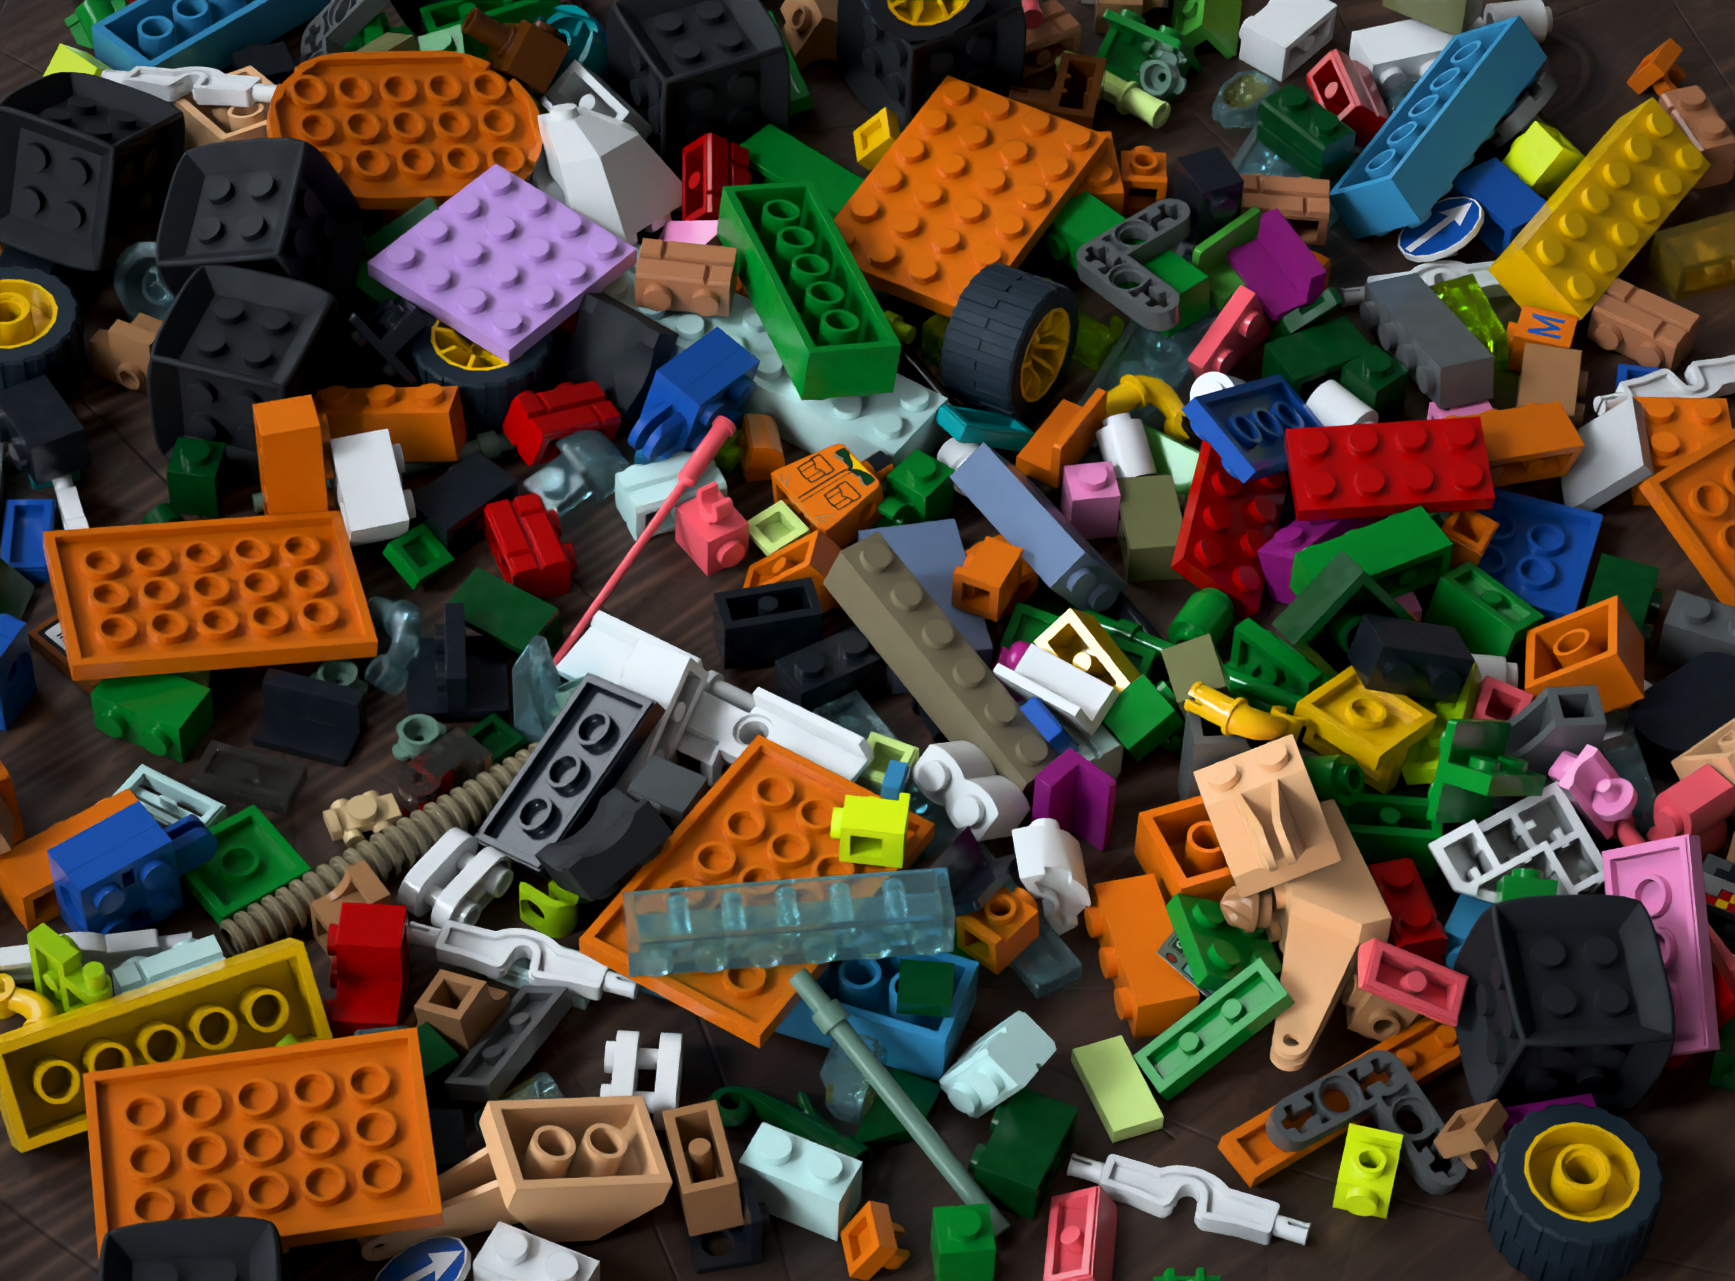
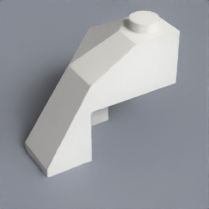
[537,103,682,245]
[1427,780,1606,903]

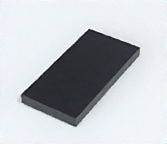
[474,672,666,881]

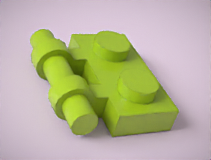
[27,922,113,1014]

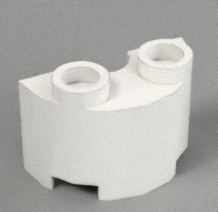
[1012,818,1091,936]

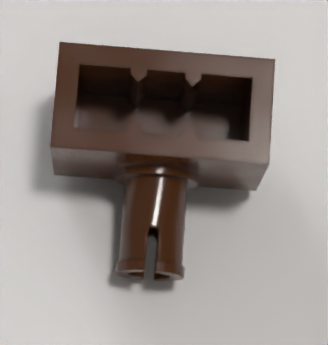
[461,7,570,94]
[1008,52,1107,131]

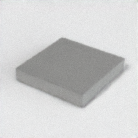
[1560,396,1654,511]

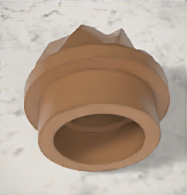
[1220,885,1272,933]

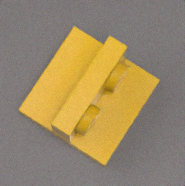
[1293,665,1437,795]

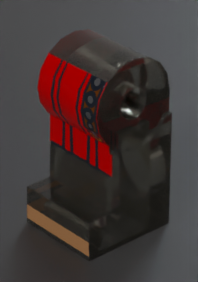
[396,726,493,819]

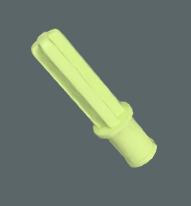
[1055,50,1171,129]

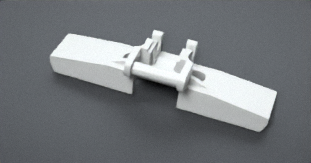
[555,610,875,787]

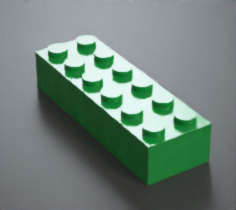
[717,180,902,401]

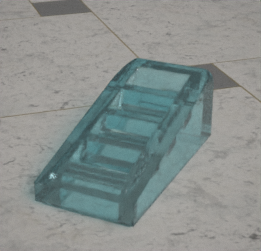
[512,635,562,743]
[1601,732,1656,840]

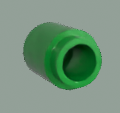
[1167,587,1234,646]
[1303,754,1364,807]

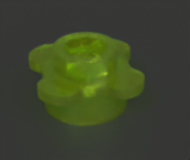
[713,429,744,474]

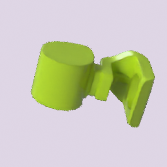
[519,880,591,938]

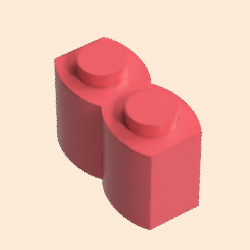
[1645,764,1735,861]

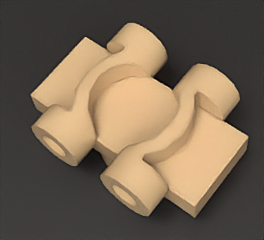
[323,790,402,850]

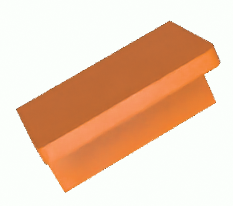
[1015,388,1108,489]

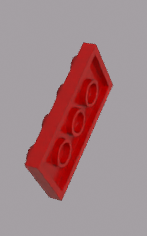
[1284,416,1495,522]
[1170,441,1290,620]

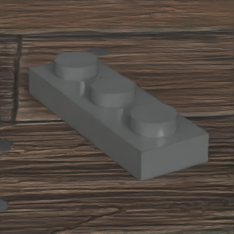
[444,985,574,1104]

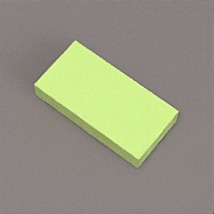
[1071,1035,1164,1143]

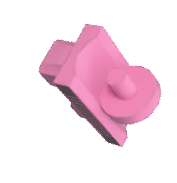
[1548,744,1638,840]

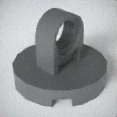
[1488,71,1571,149]

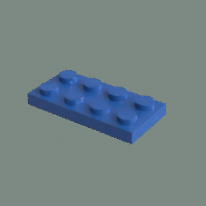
[1182,374,1324,484]

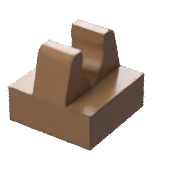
[1433,1099,1509,1170]

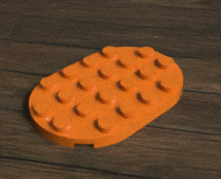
[266,50,543,210]

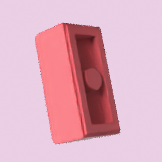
[1358,938,1469,1027]
[1043,1185,1118,1281]

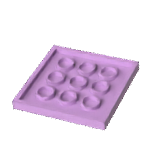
[367,164,637,364]

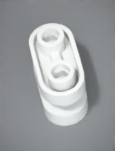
[397,827,514,929]
[600,1030,683,1131]

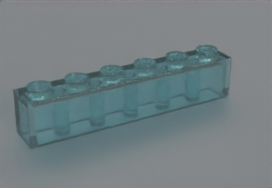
[623,867,956,977]

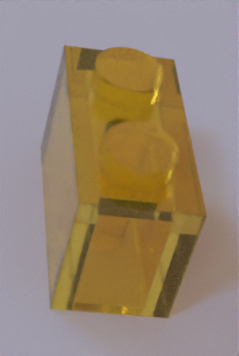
[1648,210,1735,301]

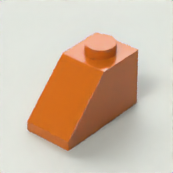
[743,529,842,613]

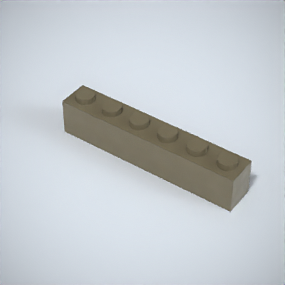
[823,531,1060,802]

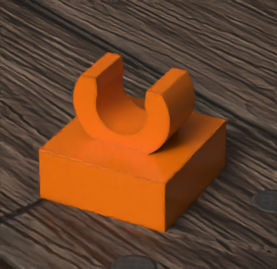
[1626,38,1687,96]
[840,1200,910,1281]

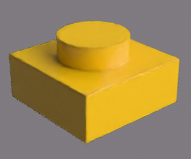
[853,107,901,171]

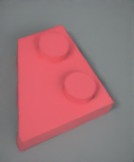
[1187,285,1272,379]

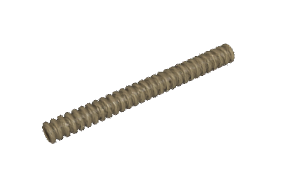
[219,742,539,957]

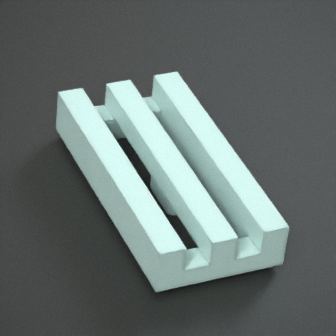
[113,764,227,829]

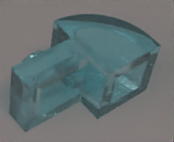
[523,430,631,518]

